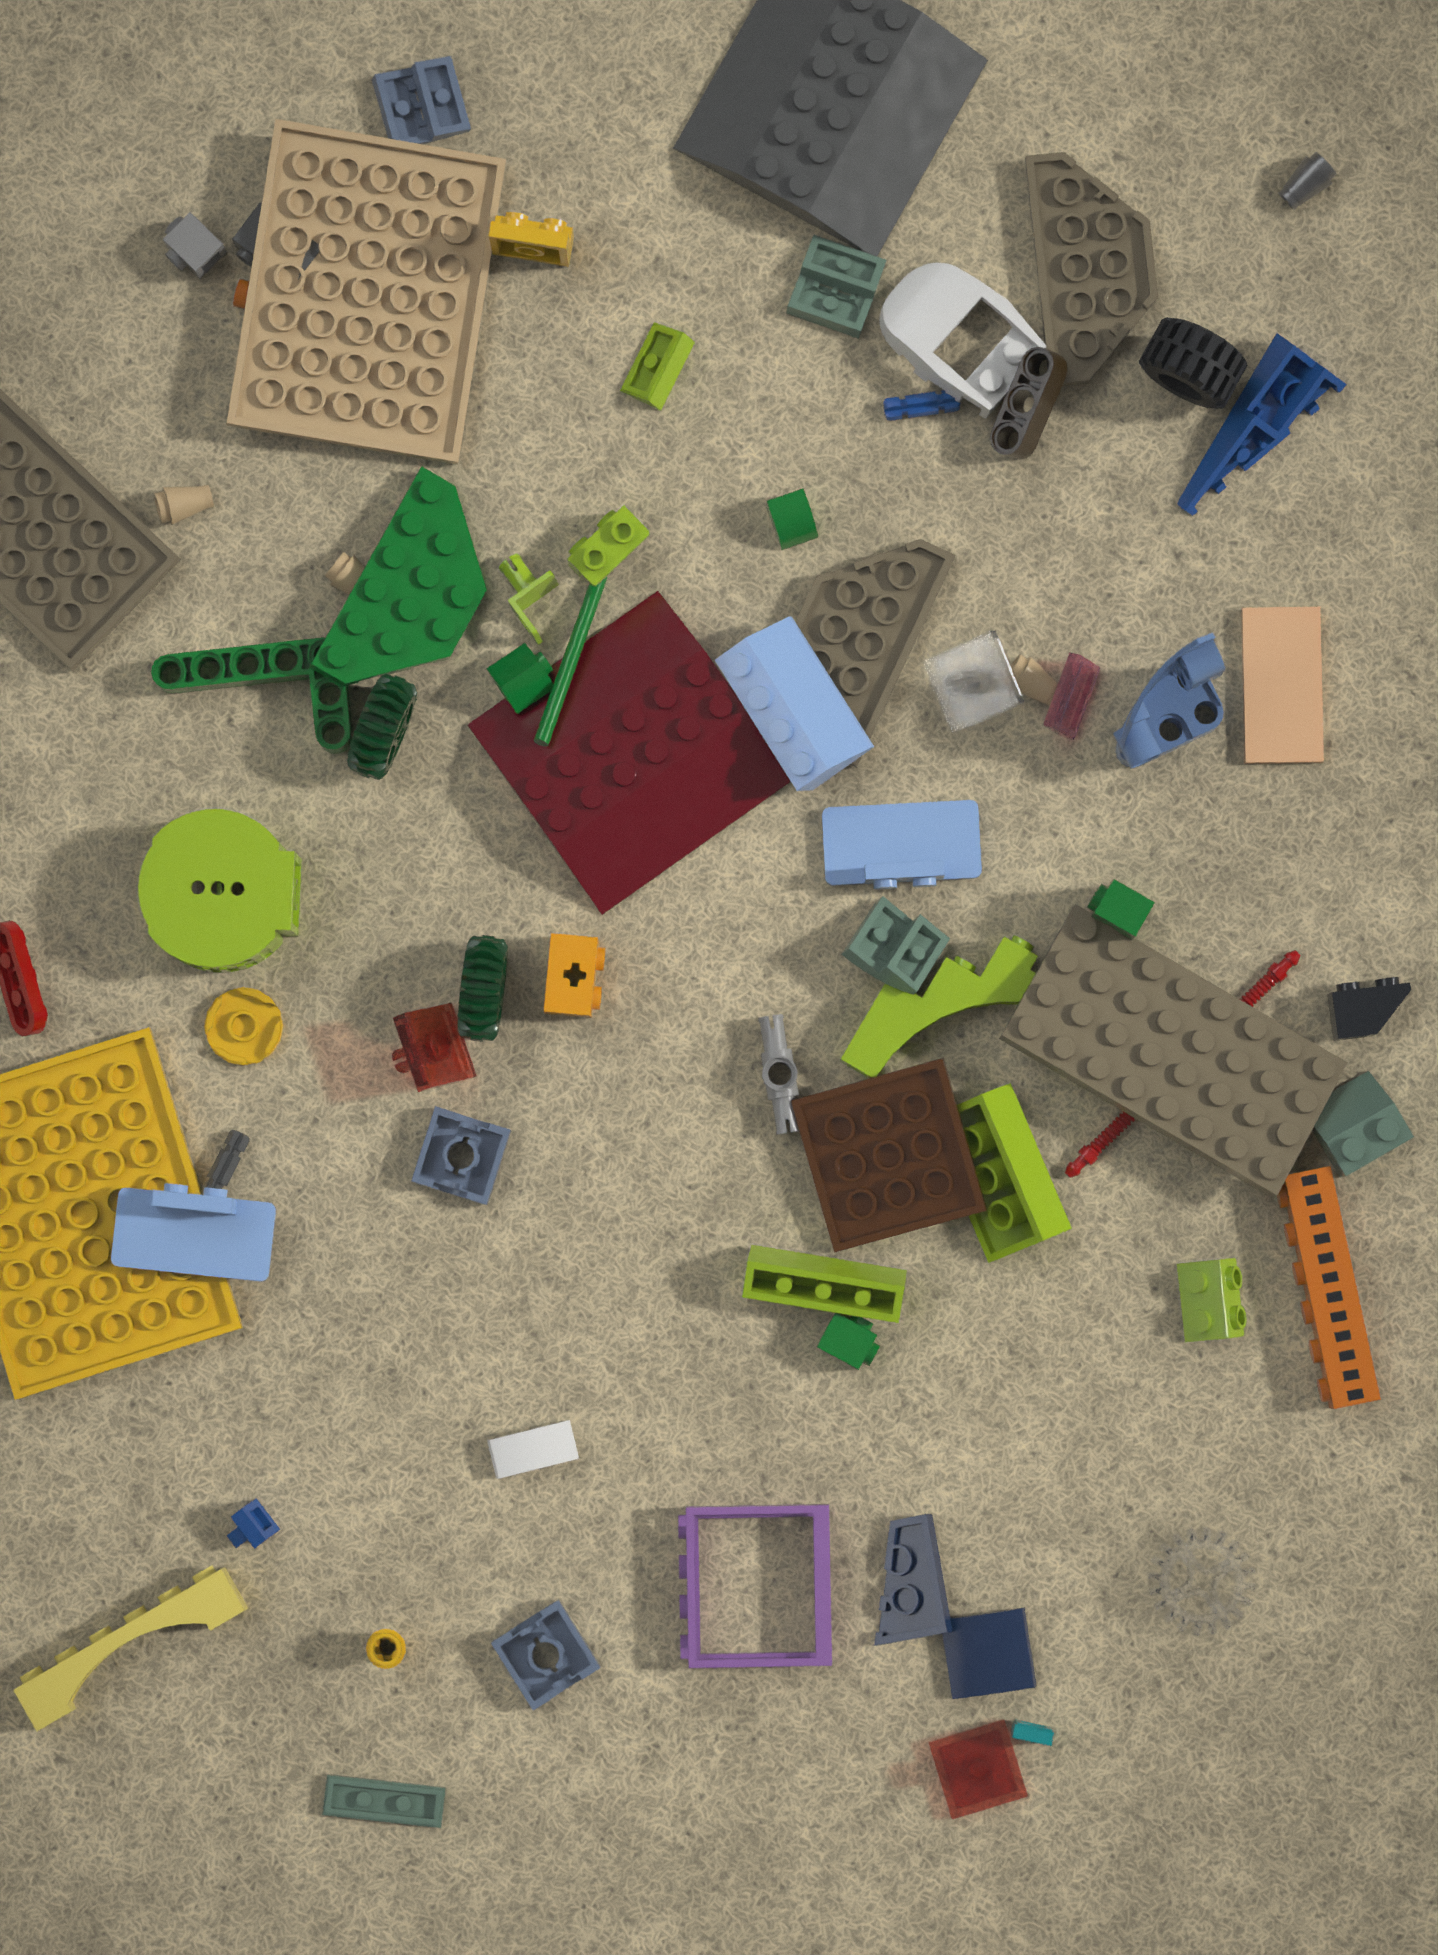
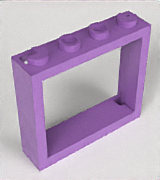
[678,1504,832,1668]

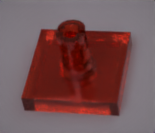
[392,1002,477,1093]
[928,1719,1028,1820]

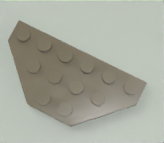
[1025,152,1158,386]
[795,539,955,768]

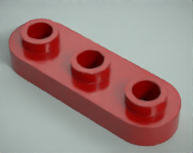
[0,920,48,1036]

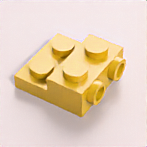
[488,212,574,267]

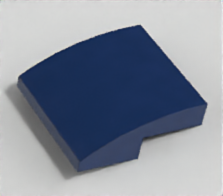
[942,1607,1037,1699]

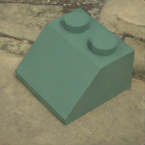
[1312,1071,1414,1178]

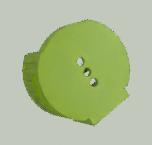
[138,809,302,973]

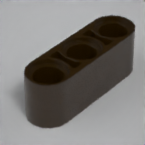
[990,347,1068,460]

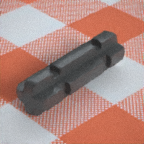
[200,1130,250,1195]

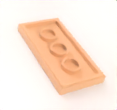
[1241,607,1324,764]

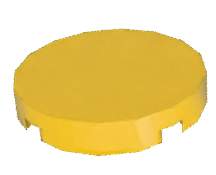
[204,987,283,1066]

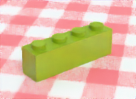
[742,1245,907,1323]

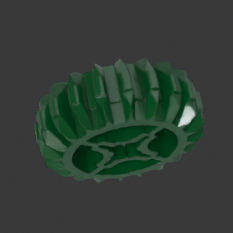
[347,674,417,780]
[457,935,508,1042]

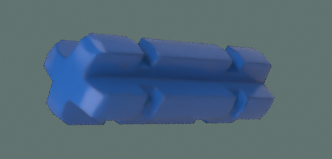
[883,390,960,421]

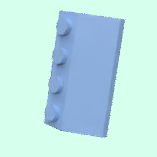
[715,616,874,791]

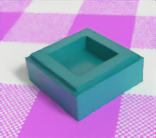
[1010,1719,1054,1746]

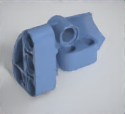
[1113,633,1225,769]

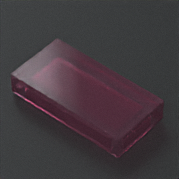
[1043,652,1100,740]

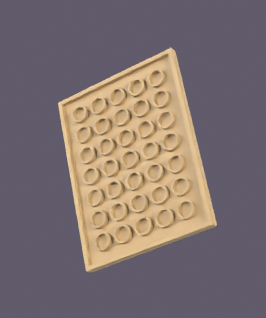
[226,119,506,465]

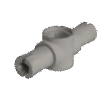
[758,1014,799,1135]

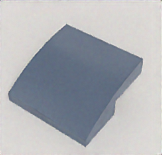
[372,56,471,144]

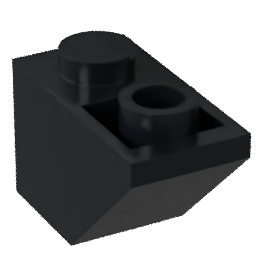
[1327,977,1411,1041]

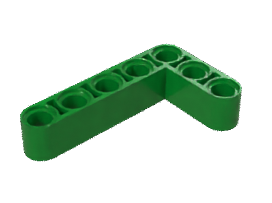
[151,637,353,754]

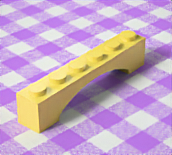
[13,1565,248,1732]

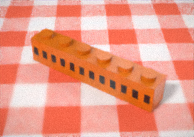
[1277,1166,1381,1409]

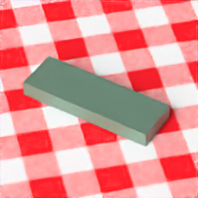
[322,1774,446,1828]

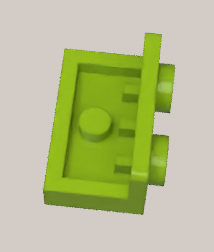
[567,505,650,586]
[1177,1258,1247,1342]

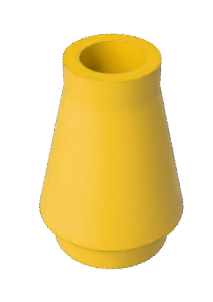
[366,1629,406,1669]

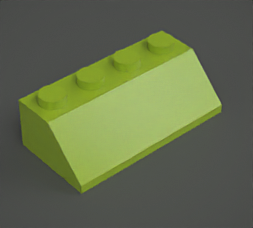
[957,1083,1072,1263]

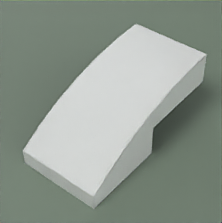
[487,1420,579,1479]

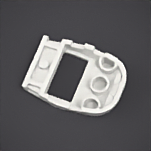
[880,263,1046,419]

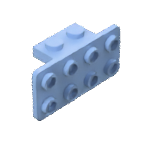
[822,800,982,890]
[111,1183,276,1281]

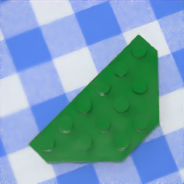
[309,466,487,686]

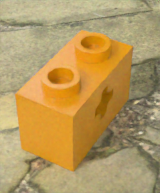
[544,933,606,1018]

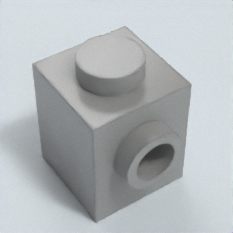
[163,212,227,279]

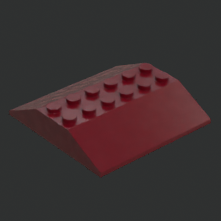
[467,591,791,915]

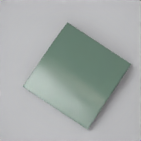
[786,235,887,339]
[841,896,950,995]

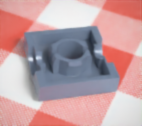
[411,1106,511,1205]
[491,1599,601,1711]

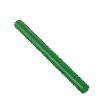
[534,577,607,746]

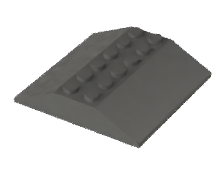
[673,0,988,256]

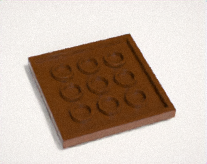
[791,1057,987,1253]

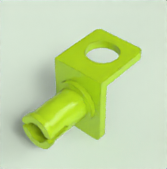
[499,554,559,645]

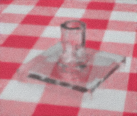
[923,630,1025,734]

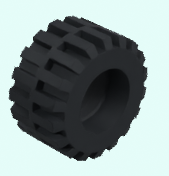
[1139,317,1248,409]

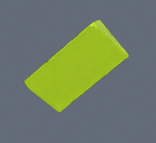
[620,322,695,411]

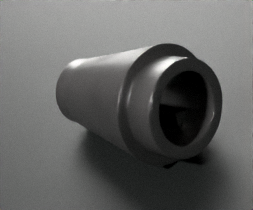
[1279,152,1337,210]

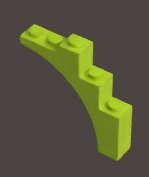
[840,935,1038,1078]

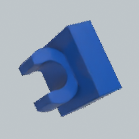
[227,1498,280,1549]

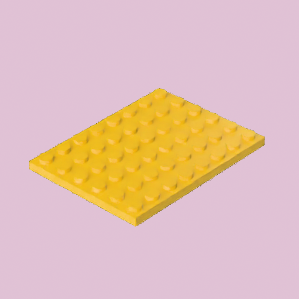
[0,1027,243,1400]

